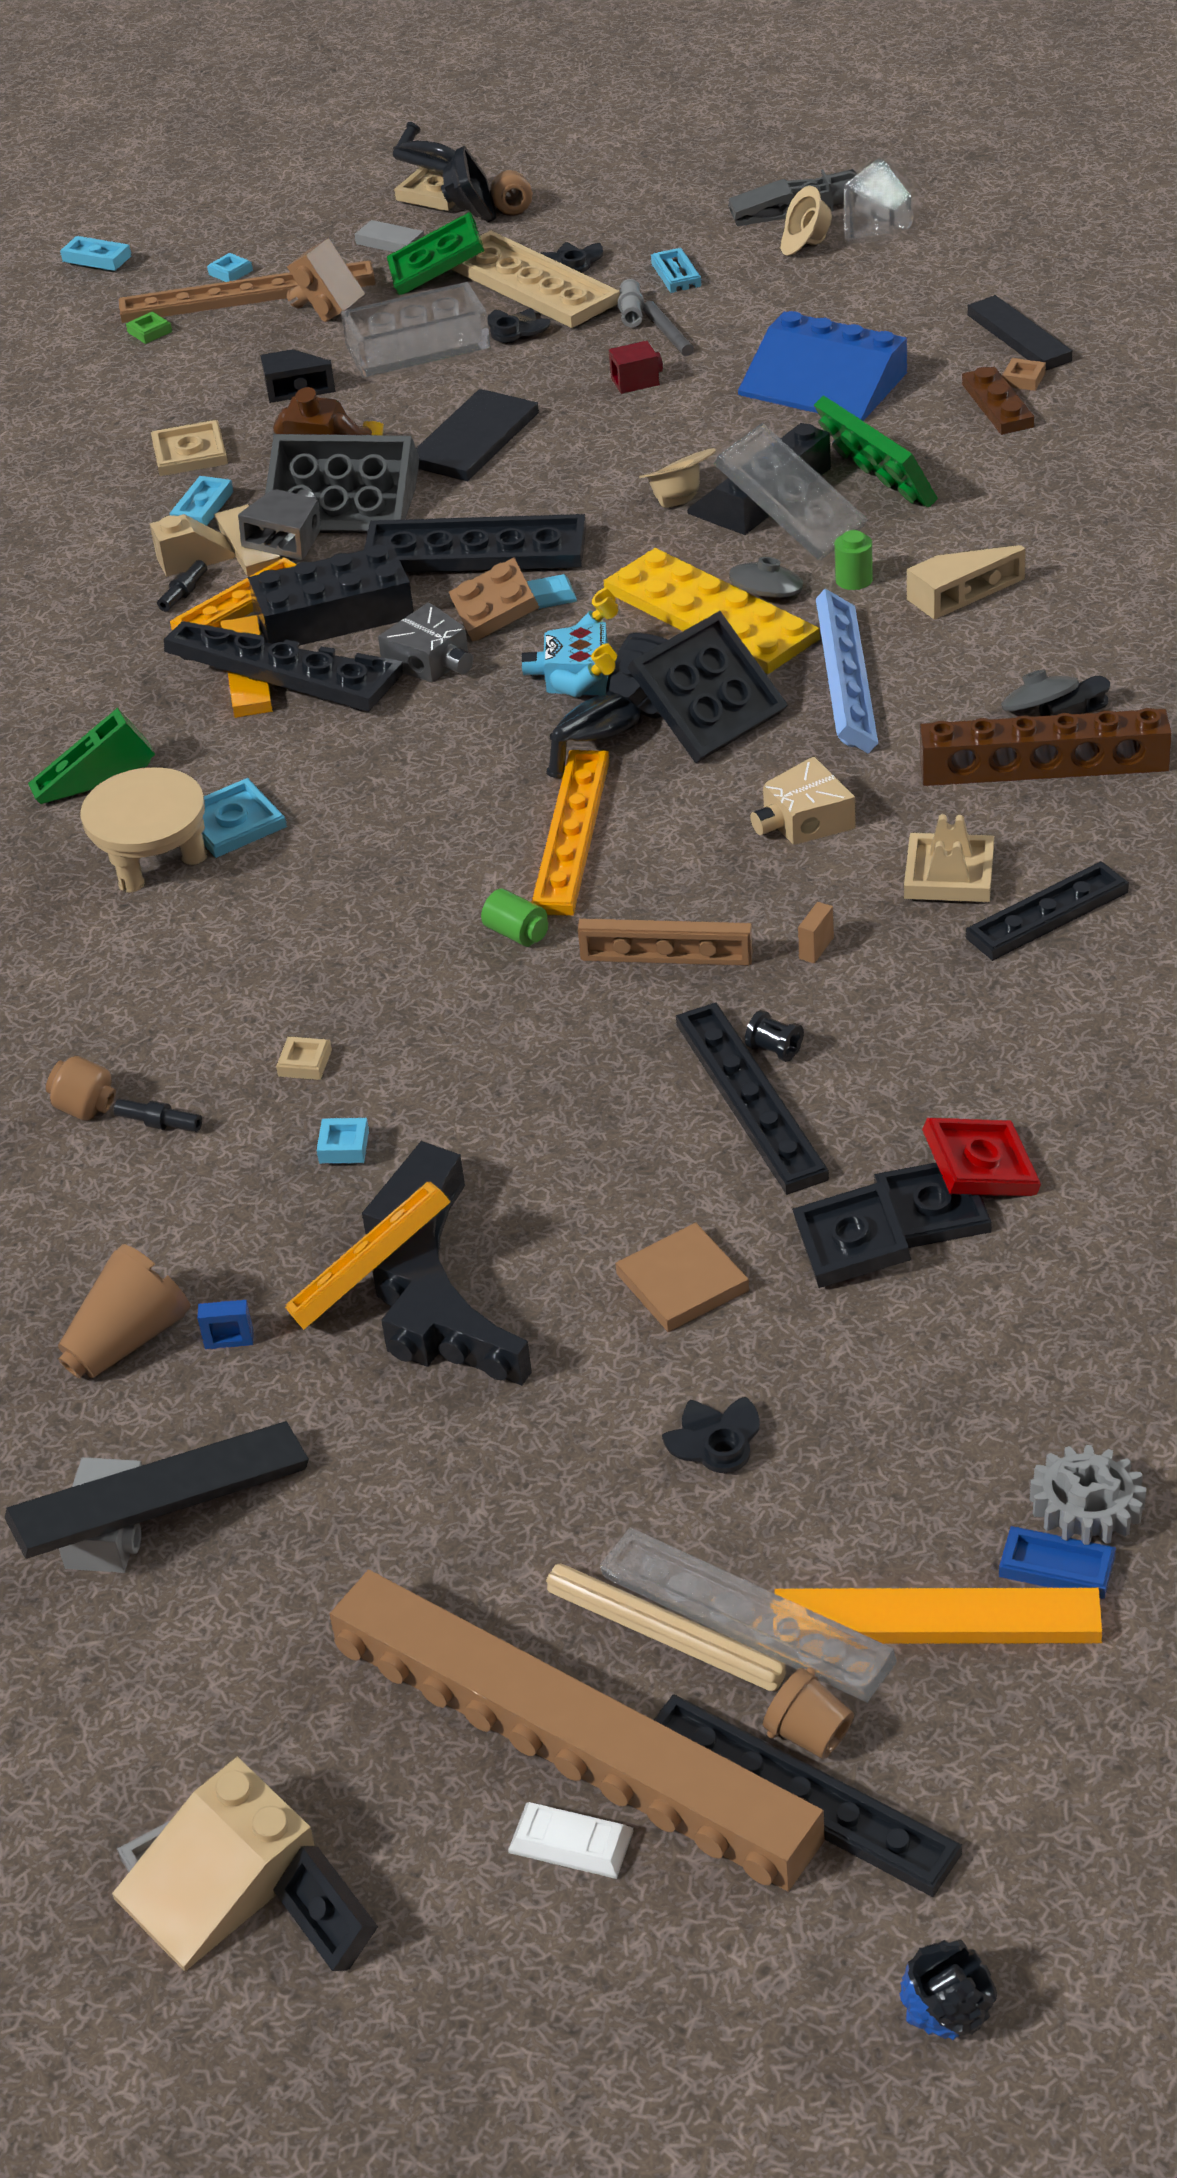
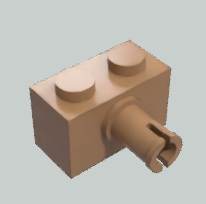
[287,238,365,322]

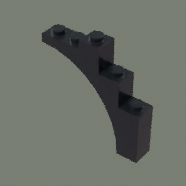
[362,1141,532,1386]

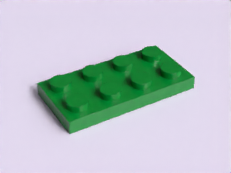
[813,395,938,508]

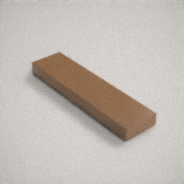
[578,919,753,966]

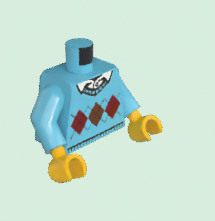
[522,588,618,697]

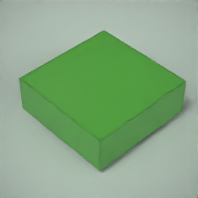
[126,312,172,344]

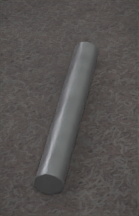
[643,301,694,356]

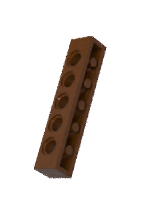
[920,708,1172,786]

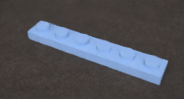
[816,589,878,753]

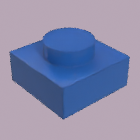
[197,1300,254,1349]

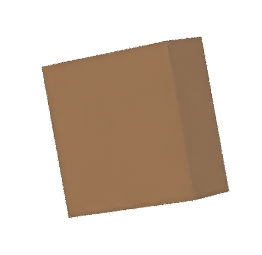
[1002,358,1046,391]
[798,902,834,963]

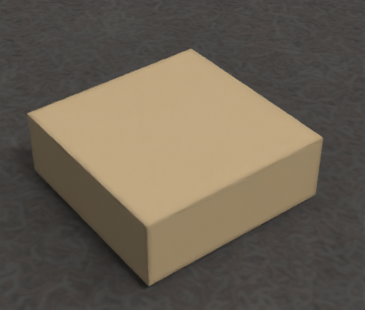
[276,1037,332,1080]

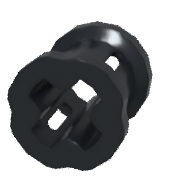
[745,1010,804,1062]

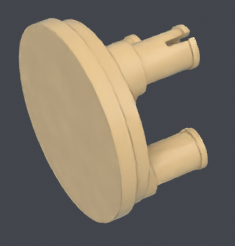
[81,767,207,892]

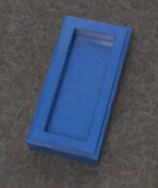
[999,1526,1116,1599]

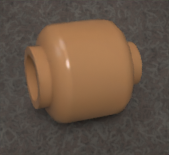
[490,170,533,215]
[46,1056,116,1121]

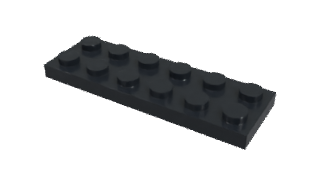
[364,514,586,573]

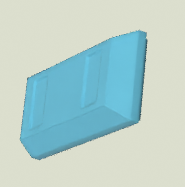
[526,574,577,609]

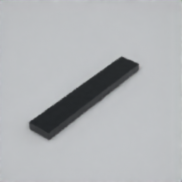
[676,1002,829,1195]
[5,1421,309,1559]
[653,1694,962,1897]

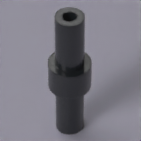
[157,560,207,612]
[114,1098,202,1132]

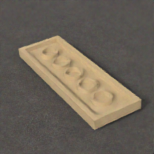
[452,230,620,328]

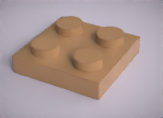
[448,558,540,642]

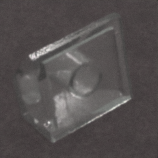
[844,158,914,245]

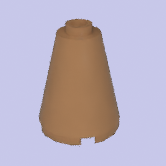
[58,1244,191,1379]

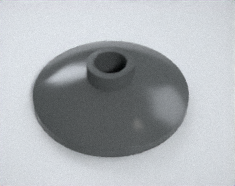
[729,557,803,597]
[1001,669,1079,711]

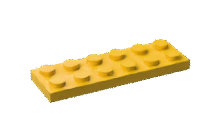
[603,548,820,674]

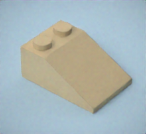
[112,1756,314,1972]

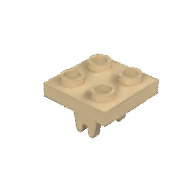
[904,814,994,902]

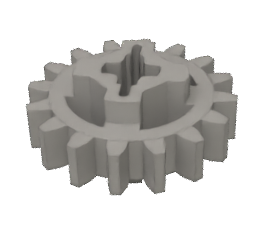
[1029,1445,1146,1545]

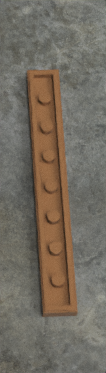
[119,261,376,323]

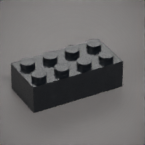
[248,544,414,646]

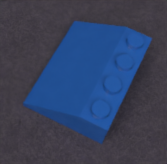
[738,311,907,421]

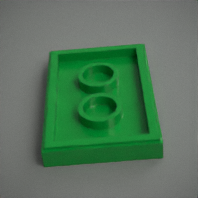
[387,212,485,295]

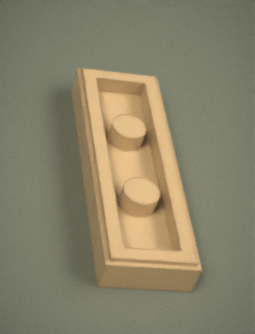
[214,504,280,577]

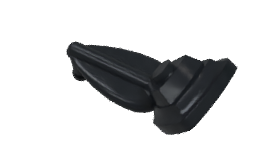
[392,122,496,222]
[546,633,668,778]

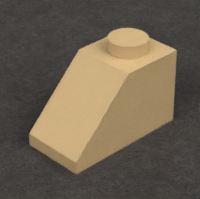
[150,514,235,577]

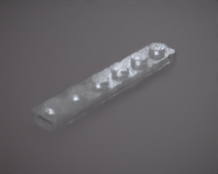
[600,1527,897,1703]

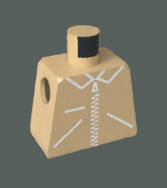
[750,757,856,845]

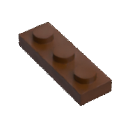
[962,366,1034,435]

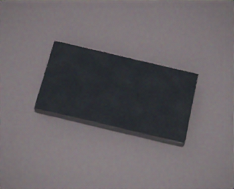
[416,389,539,481]

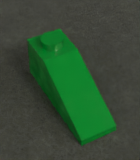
[28,707,156,804]

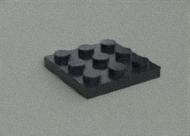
[627,611,788,763]

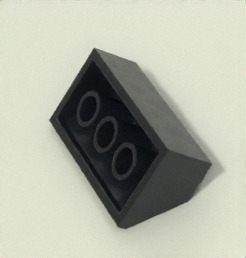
[687,423,831,535]

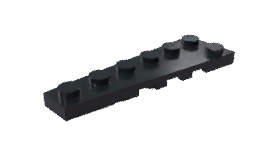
[164,621,403,712]

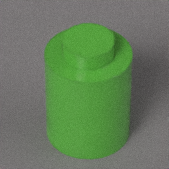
[835,530,873,590]
[481,888,548,947]

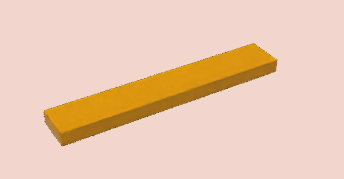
[532,750,610,916]
[774,1588,1102,1644]

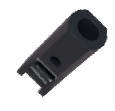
[1039,676,1110,716]

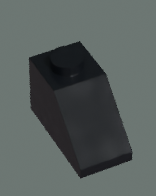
[260,349,336,403]

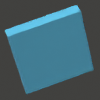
[202,778,287,858]

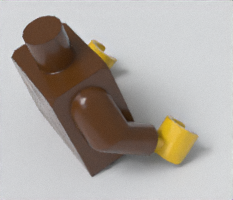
[273,387,384,435]

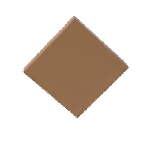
[615,1222,749,1332]

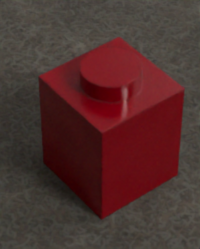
[609,340,663,394]

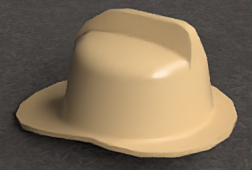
[780,186,832,256]
[639,448,716,508]

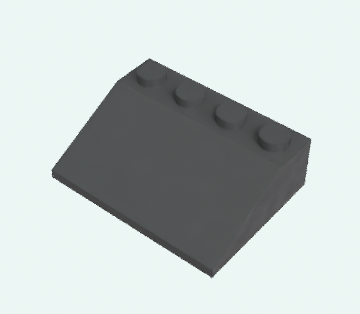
[265,434,420,533]

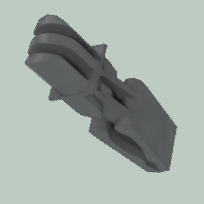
[728,169,865,226]

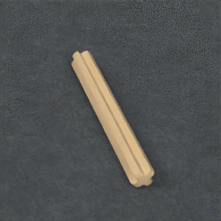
[546,1563,786,1691]

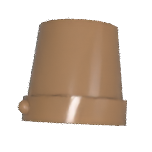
[762,1667,854,1759]

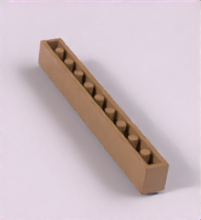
[329,1569,825,1892]

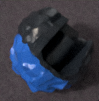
[899,1939,997,2040]

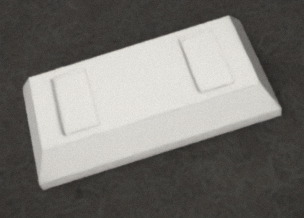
[508,1802,634,1879]

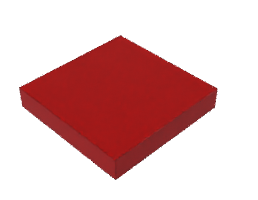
[922,1118,1041,1196]

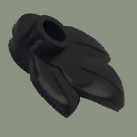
[540,242,603,273]
[486,308,551,343]
[662,1397,760,1473]

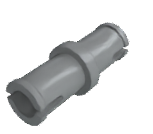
[618,279,644,327]

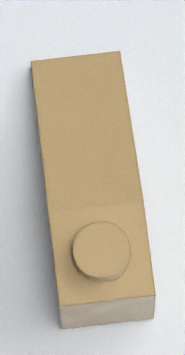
[907,545,1026,620]

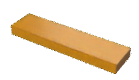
[170,557,297,631]
[220,615,273,718]
[285,1182,450,1330]

